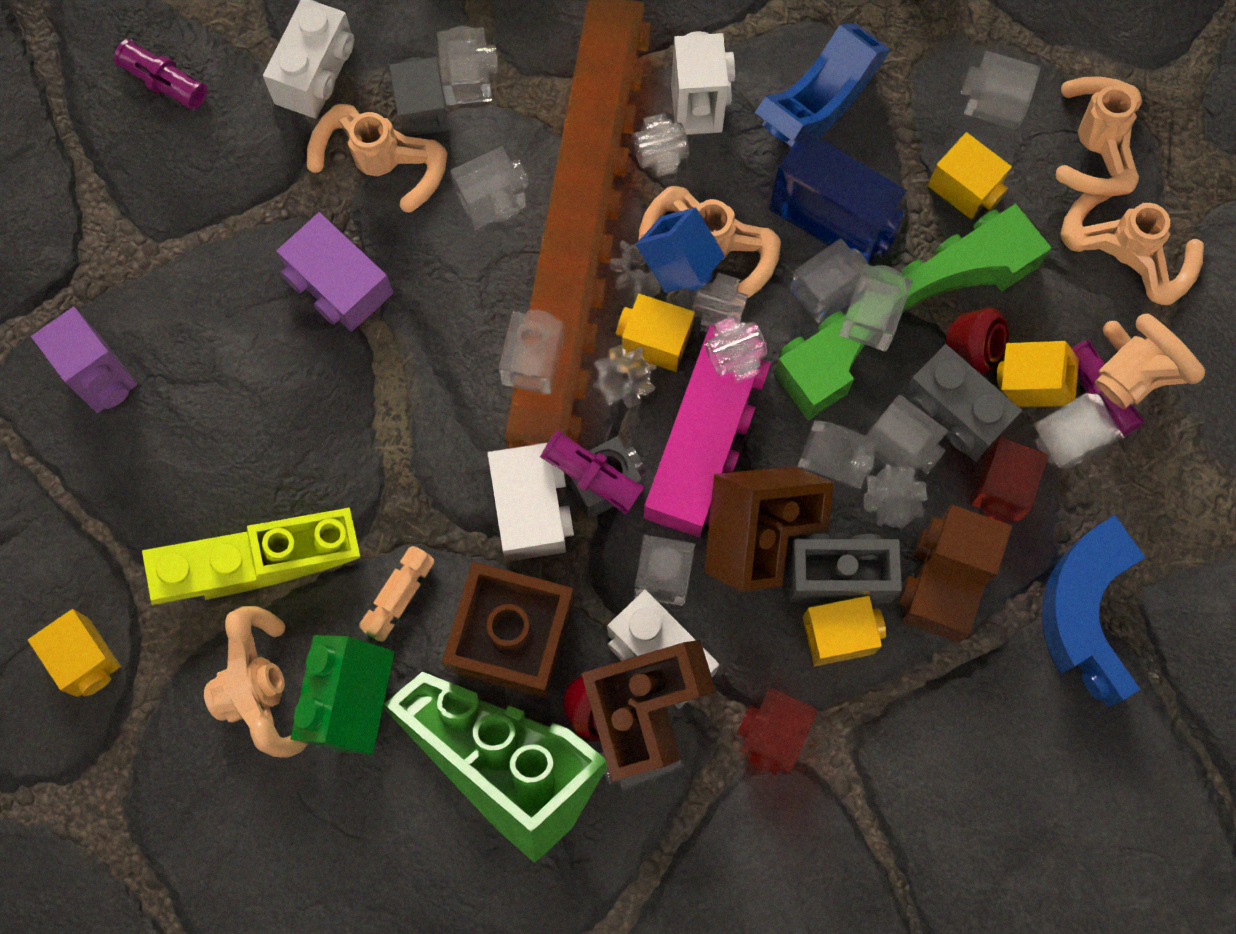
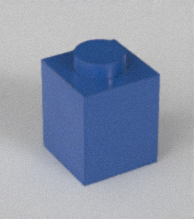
[636,207,725,293]

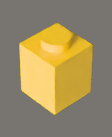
[928,132,1012,220]
[616,293,695,372]
[997,341,1079,407]
[803,596,886,667]
[28,609,121,697]

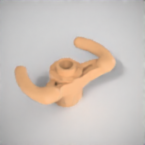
[1055,76,1142,197]
[307,104,448,213]
[639,186,781,302]
[1060,193,1204,305]
[1095,313,1205,409]
[204,606,308,758]

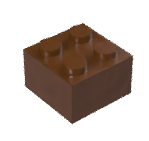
[442,561,575,698]

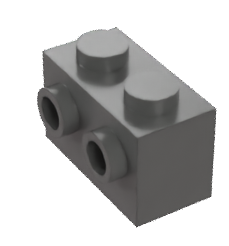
[902,344,1022,462]
[788,534,902,603]

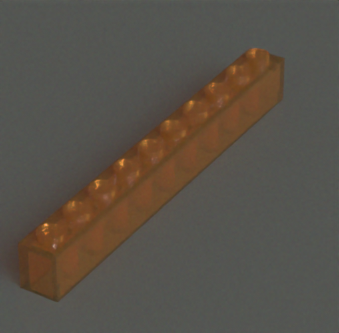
[505,0,652,449]

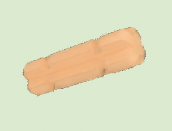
[359,546,434,642]

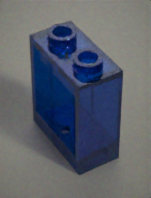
[769,130,907,268]

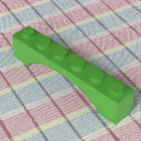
[774,203,1052,420]

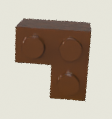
[704,466,834,592]
[898,504,1012,643]
[581,640,716,782]

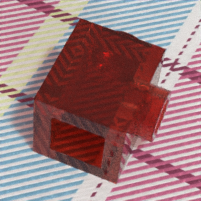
[736,687,818,776]

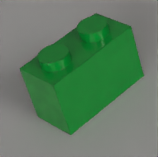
[290,635,394,755]

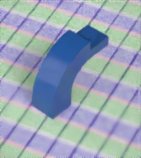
[755,23,891,153]
[1042,515,1146,707]

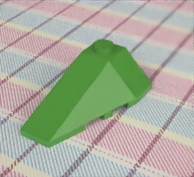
[384,672,608,863]

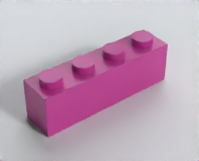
[643,324,771,538]

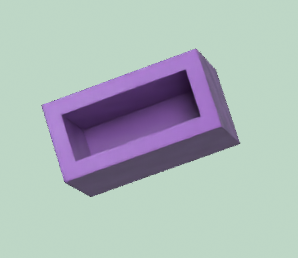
[276,212,393,332]
[31,306,138,413]

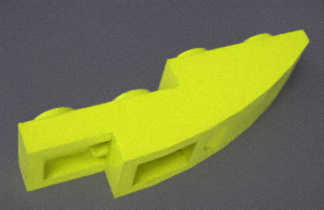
[142,507,360,605]

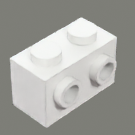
[263,0,354,119]
[671,31,735,135]
[488,443,574,562]
[607,589,720,709]

